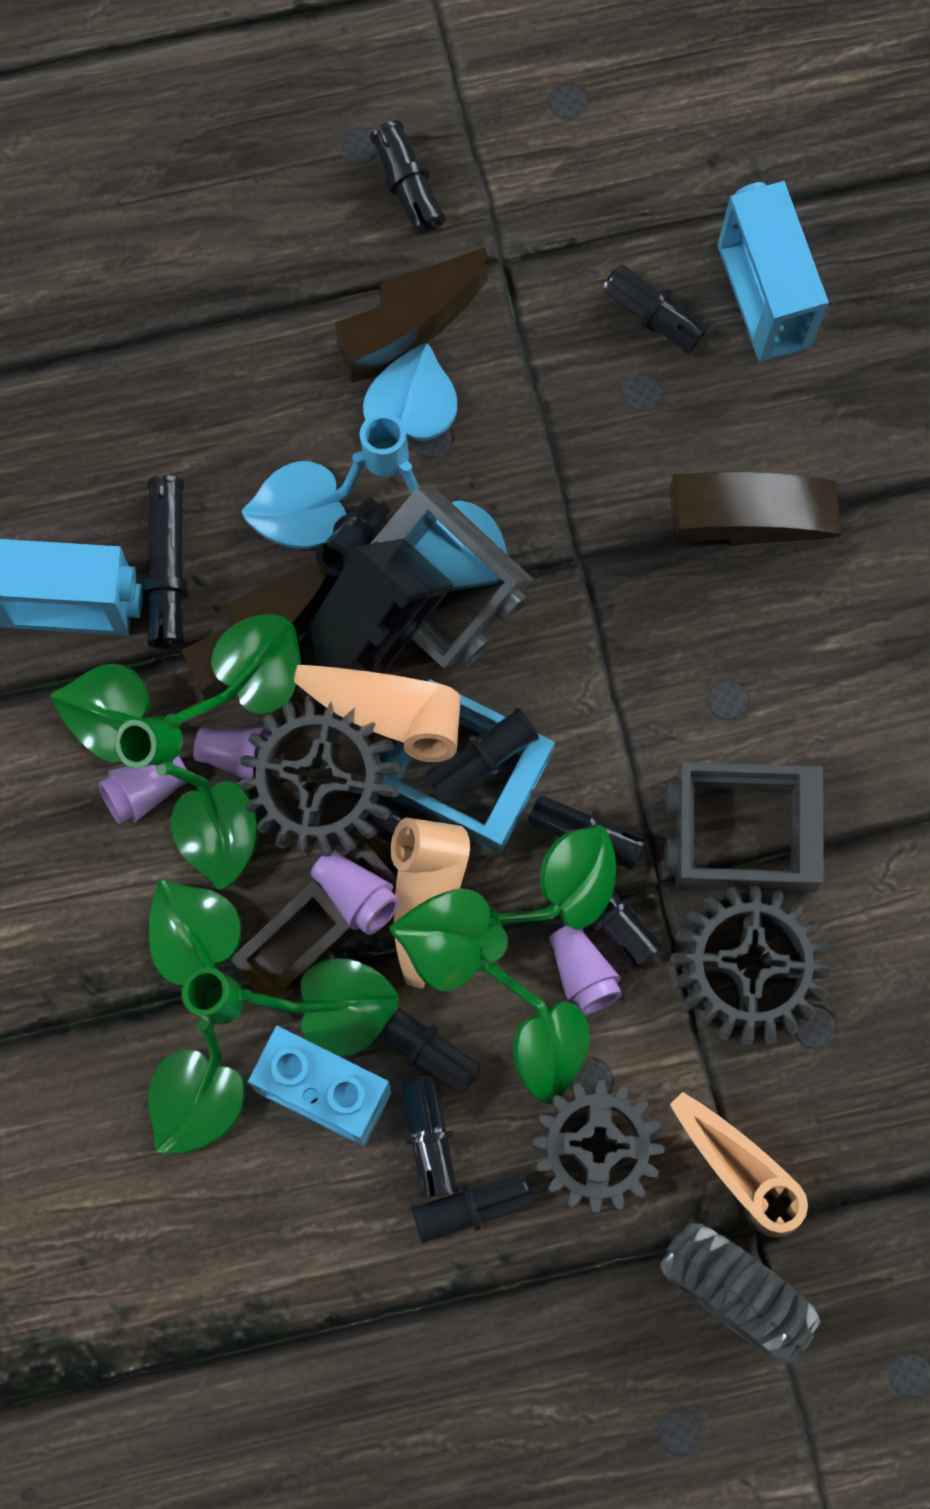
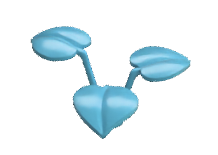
[242,343,507,590]

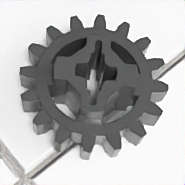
[532,1080,664,1214]

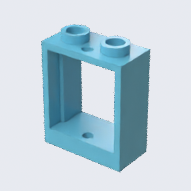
[717,181,829,363]
[0,539,143,636]
[380,679,555,855]
[248,1025,392,1148]

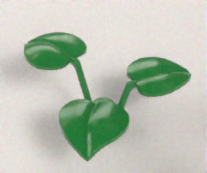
[50,614,301,890]
[390,824,616,1104]
[148,880,399,1155]

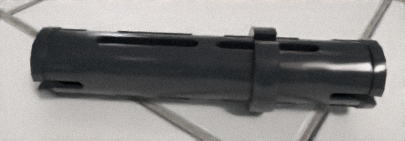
[143,475,189,649]

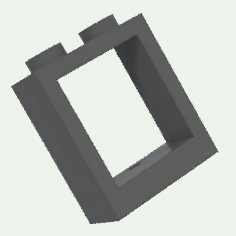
[370,487,534,669]
[665,762,824,893]

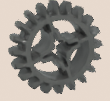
[239,696,401,857]
[670,885,832,1047]
[660,1223,821,1363]

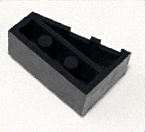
[297,538,454,714]

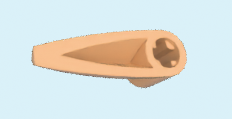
[293,665,461,763]
[391,818,470,989]
[670,1092,808,1238]

